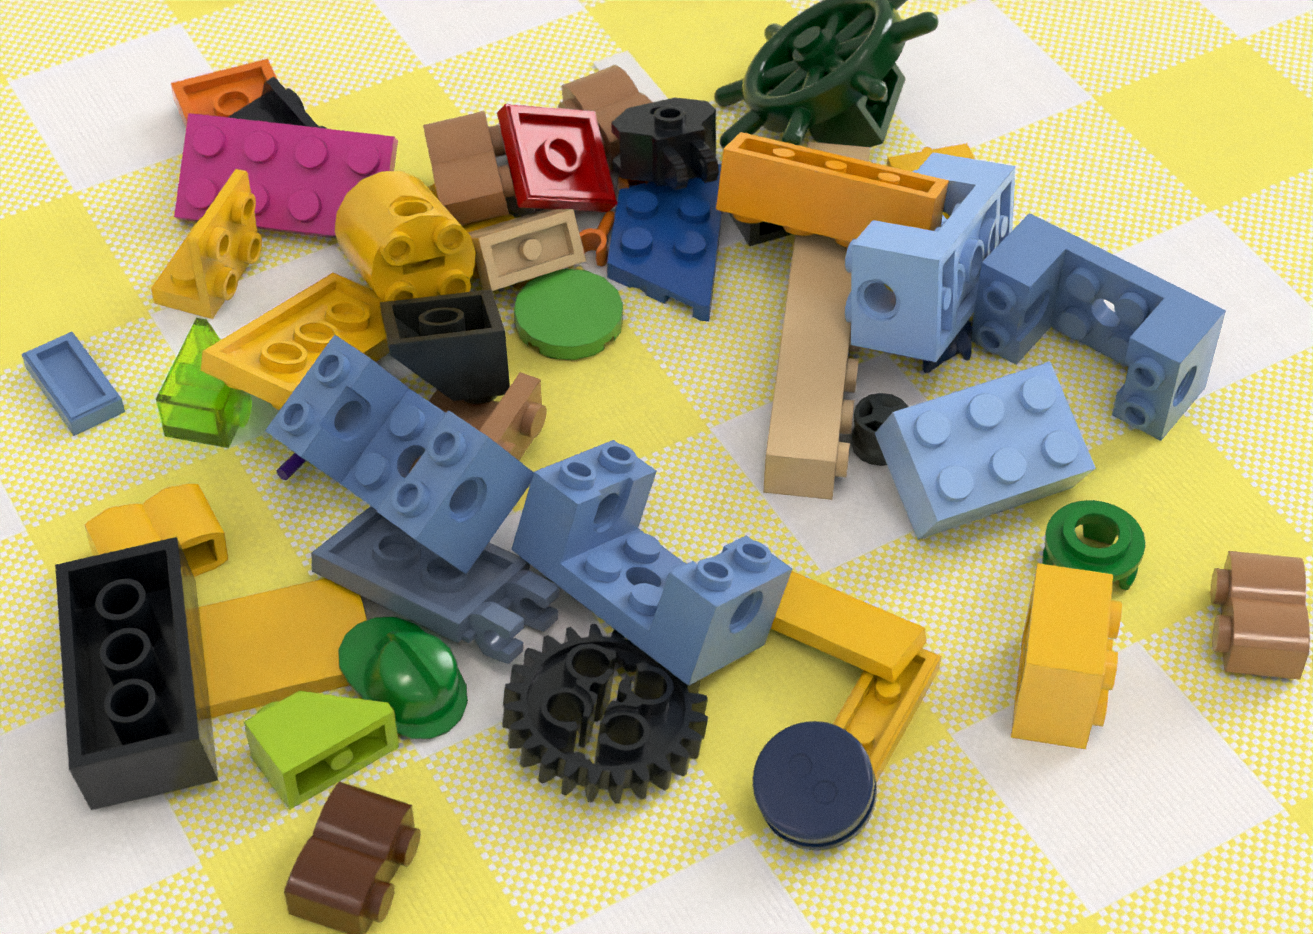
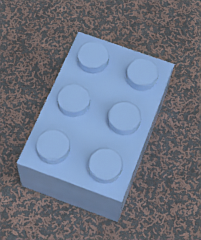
[874,362,1096,540]

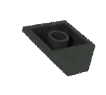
[380,289,510,404]

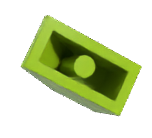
[243,691,399,810]

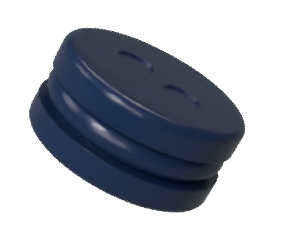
[753,721,877,850]

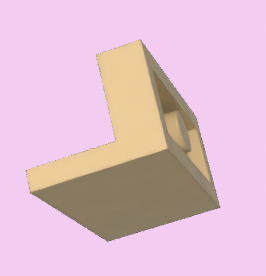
[468,209,586,291]

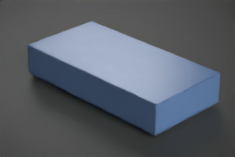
[22,332,125,436]

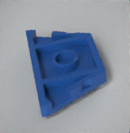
[607,164,723,321]

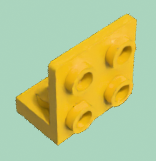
[151,169,262,319]

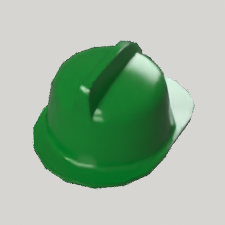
[338,617,468,739]

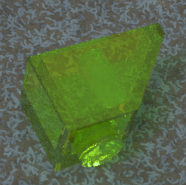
[156,318,252,448]

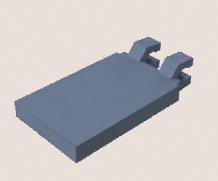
[311,506,560,664]

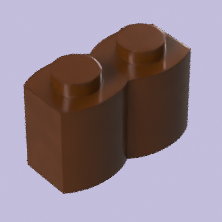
[284,782,421,934]

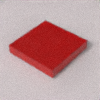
[497,104,617,212]

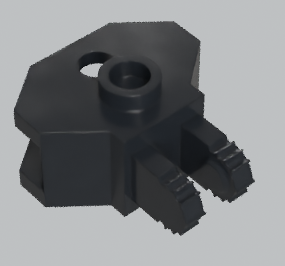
[611,97,719,190]

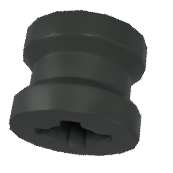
[851,393,909,466]

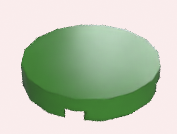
[514,269,623,360]

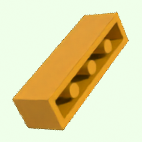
[716,132,949,248]

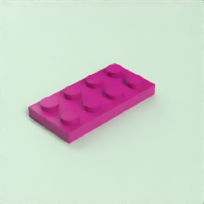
[174,113,398,239]

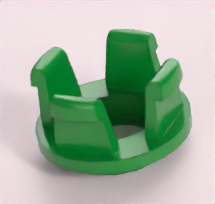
[1042,500,1145,590]

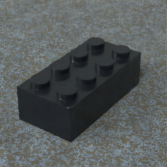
[55,537,218,810]

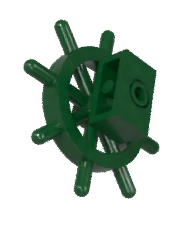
[714,0,939,149]

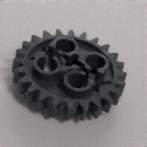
[502,624,708,804]

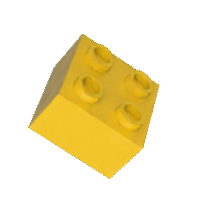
[1011,563,1122,749]

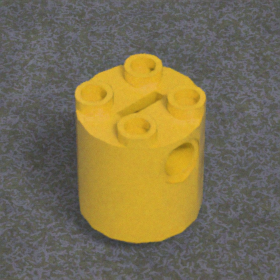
[335,171,476,302]

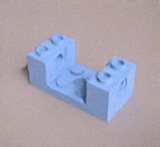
[845,152,1016,362]

